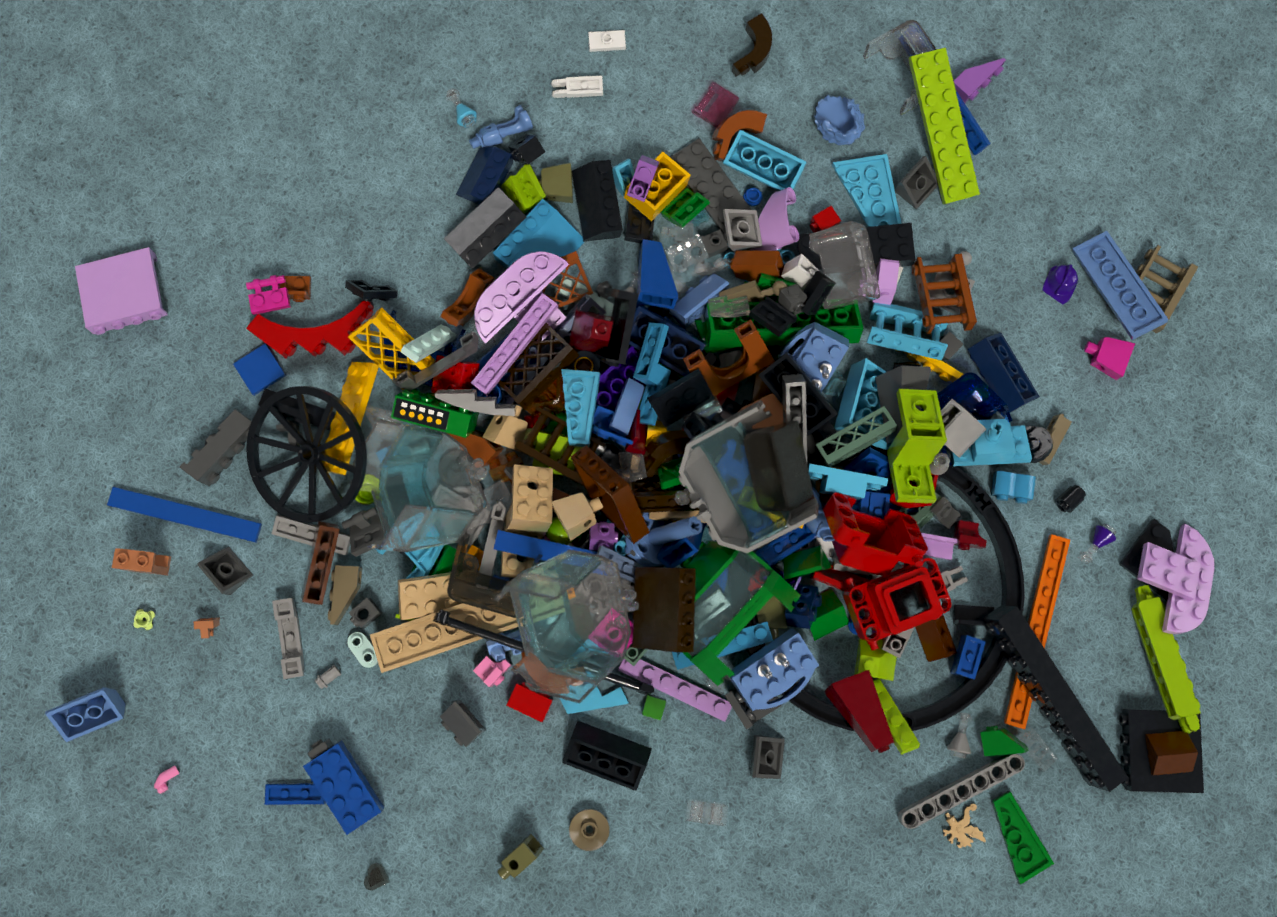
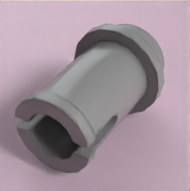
[315,665,342,689]

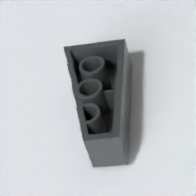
[179,409,252,486]

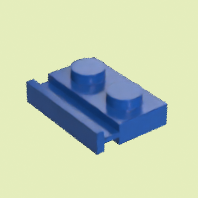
[858,491,890,519]

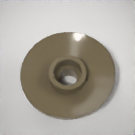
[569,809,609,851]

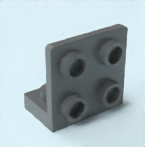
[725,687,782,730]

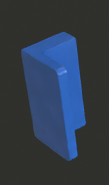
[950,635,986,680]

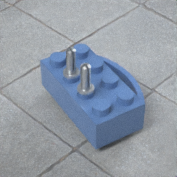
[779,322,849,393]
[728,628,819,711]

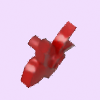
[524,414,546,429]

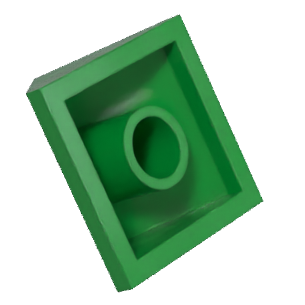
[784,546,832,579]
[808,589,849,641]

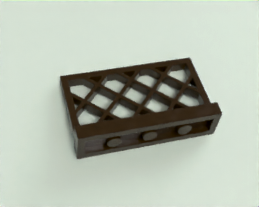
[498,323,579,410]
[631,475,699,513]

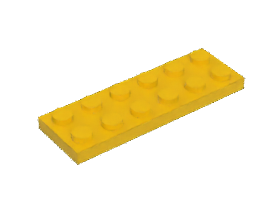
[322,362,379,475]

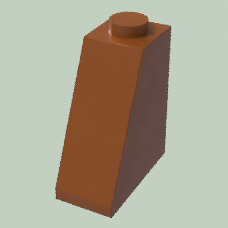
[730,251,784,283]

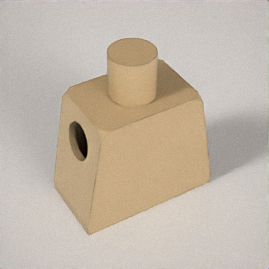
[483,403,528,452]
[552,493,603,541]

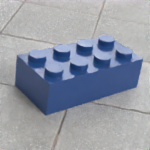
[303,740,384,835]

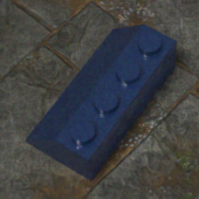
[968,333,1040,415]

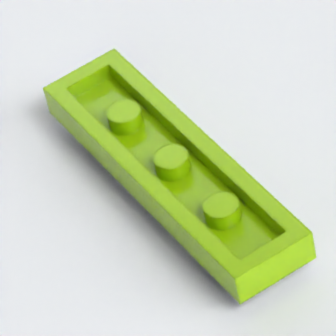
[873,679,920,755]

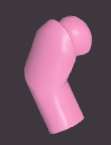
[154,765,179,794]

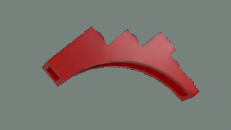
[246,301,374,359]

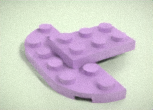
[474,251,569,344]
[1137,524,1214,634]

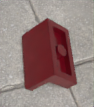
[625,409,647,457]

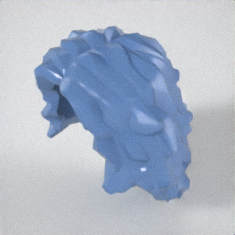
[814,95,865,146]

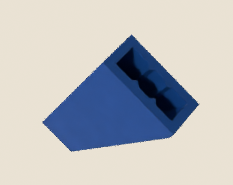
[637,239,678,309]

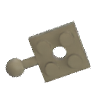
[719,280,787,303]

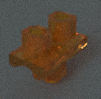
[489,451,524,485]

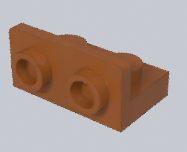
[279,276,311,302]

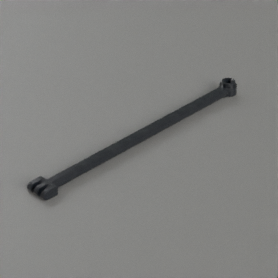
[433,610,654,695]

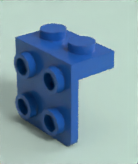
[592,405,634,446]

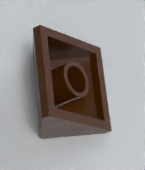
[1145,731,1198,775]

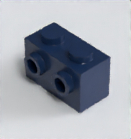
[785,584,822,629]

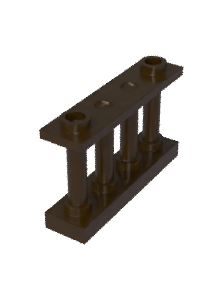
[514,405,606,486]

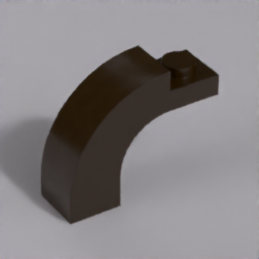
[732,13,772,77]
[640,430,690,478]

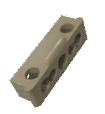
[1039,414,1072,465]

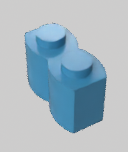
[991,471,1036,504]

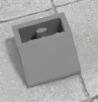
[941,399,987,458]

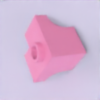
[473,656,512,687]

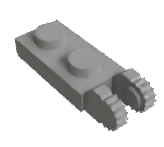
[911,566,968,604]

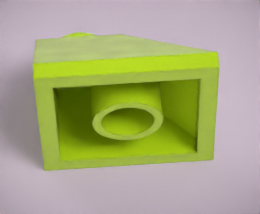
[854,638,896,681]

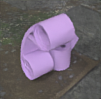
[747,187,799,251]

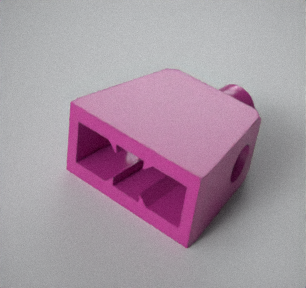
[1084,337,1135,380]

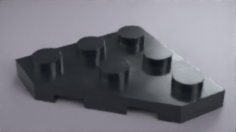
[1119,519,1174,601]

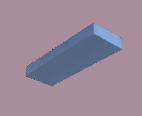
[608,378,645,437]

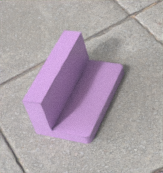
[921,533,958,560]

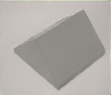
[723,209,762,253]

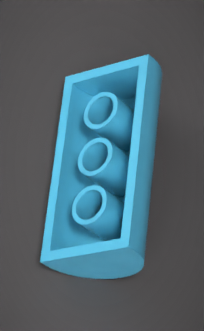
[723,130,807,191]

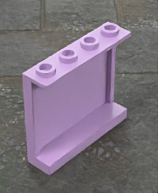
[75,247,168,335]

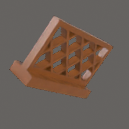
[542,251,593,308]

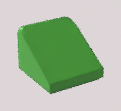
[642,695,666,720]

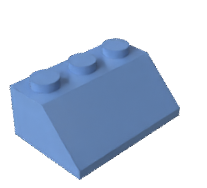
[670,273,729,329]
[45,687,126,742]

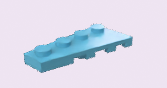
[561,369,600,447]

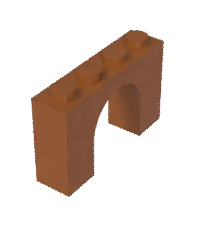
[683,319,774,396]

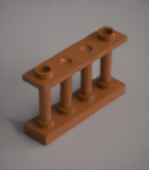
[912,254,977,334]

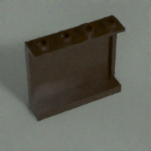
[633,567,696,652]

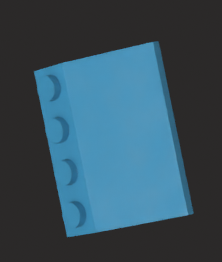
[493,199,584,269]

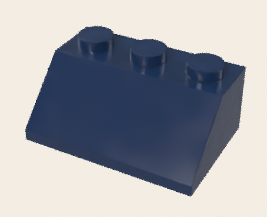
[456,147,513,205]

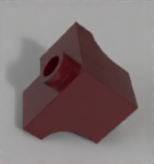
[953,520,987,550]

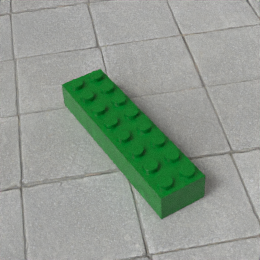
[704,299,864,348]

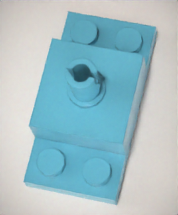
[950,419,1032,466]
[807,464,888,500]

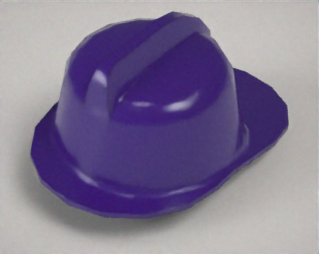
[1042,264,1078,305]

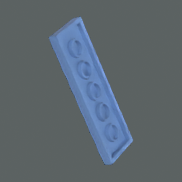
[1072,231,1168,340]

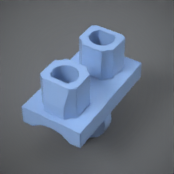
[486,630,523,662]

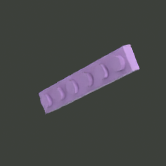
[471,293,558,396]
[618,658,732,722]

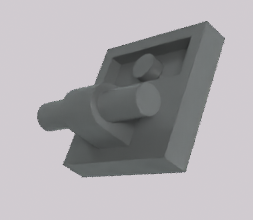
[342,506,389,557]

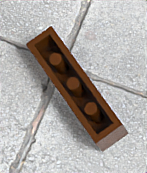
[301,521,340,605]

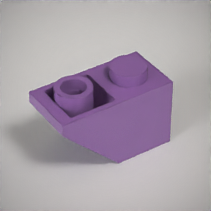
[627,155,659,202]

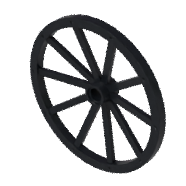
[246,386,367,523]

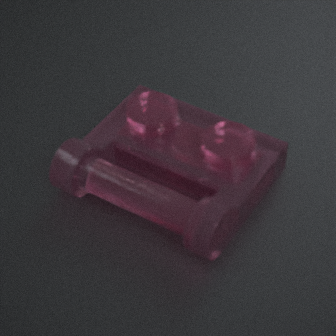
[691,82,739,128]

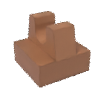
[193,617,220,638]

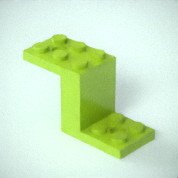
[887,389,947,503]

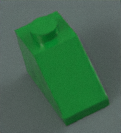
[980,725,1029,756]

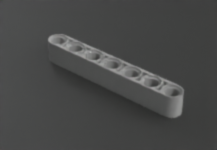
[898,754,1025,829]

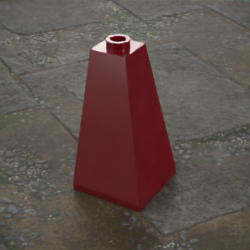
[569,310,613,354]
[825,670,894,753]

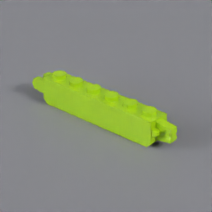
[1131,585,1201,734]

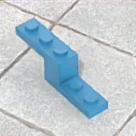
[633,322,671,426]
[672,622,773,670]

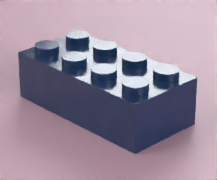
[629,304,707,377]

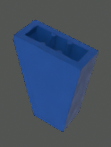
[657,523,705,568]

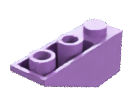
[954,58,1006,103]

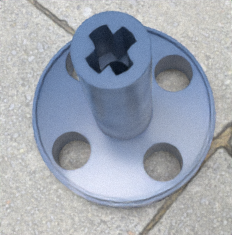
[625,512,702,568]

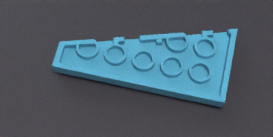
[832,154,902,227]

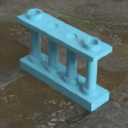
[867,303,948,361]

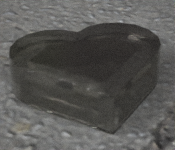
[364,863,390,890]

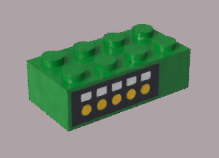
[391,388,479,438]

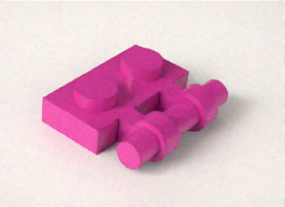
[246,275,291,315]

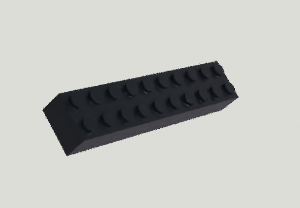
[982,605,1128,792]

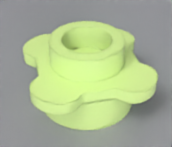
[133,609,155,630]

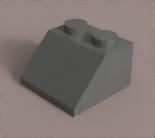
[440,700,486,747]

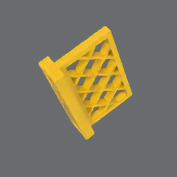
[348,307,436,390]

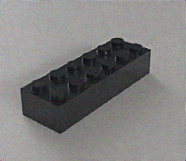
[797,223,915,274]

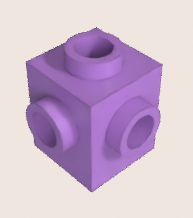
[589,522,618,550]

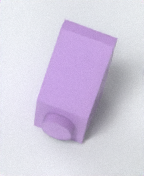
[870,259,899,305]

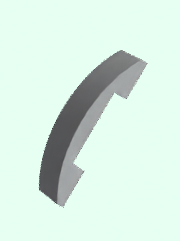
[272,598,304,679]

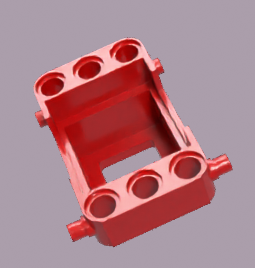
[823,492,928,577]
[843,558,952,651]

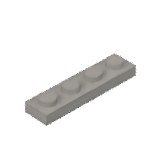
[272,515,350,555]

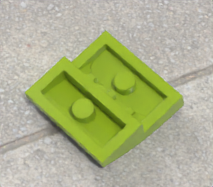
[501,164,546,214]

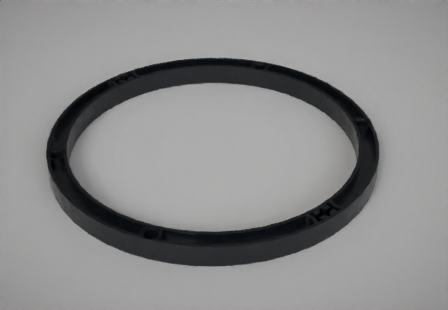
[731,445,1025,731]

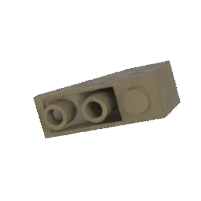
[328,565,362,625]

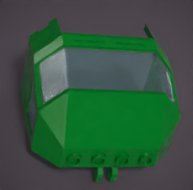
[680,540,801,686]

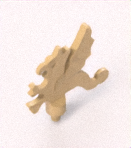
[943,803,986,848]

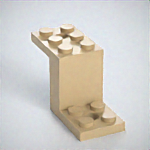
[501,464,553,579]

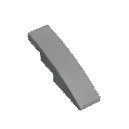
[435,389,516,416]

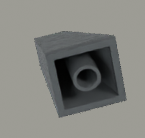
[875,366,931,444]

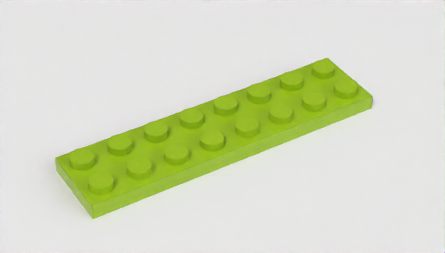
[908,47,980,205]

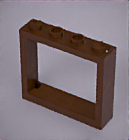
[570,445,650,544]

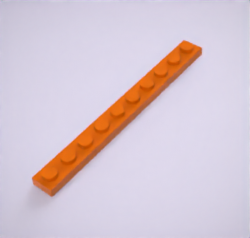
[1004,534,1070,729]

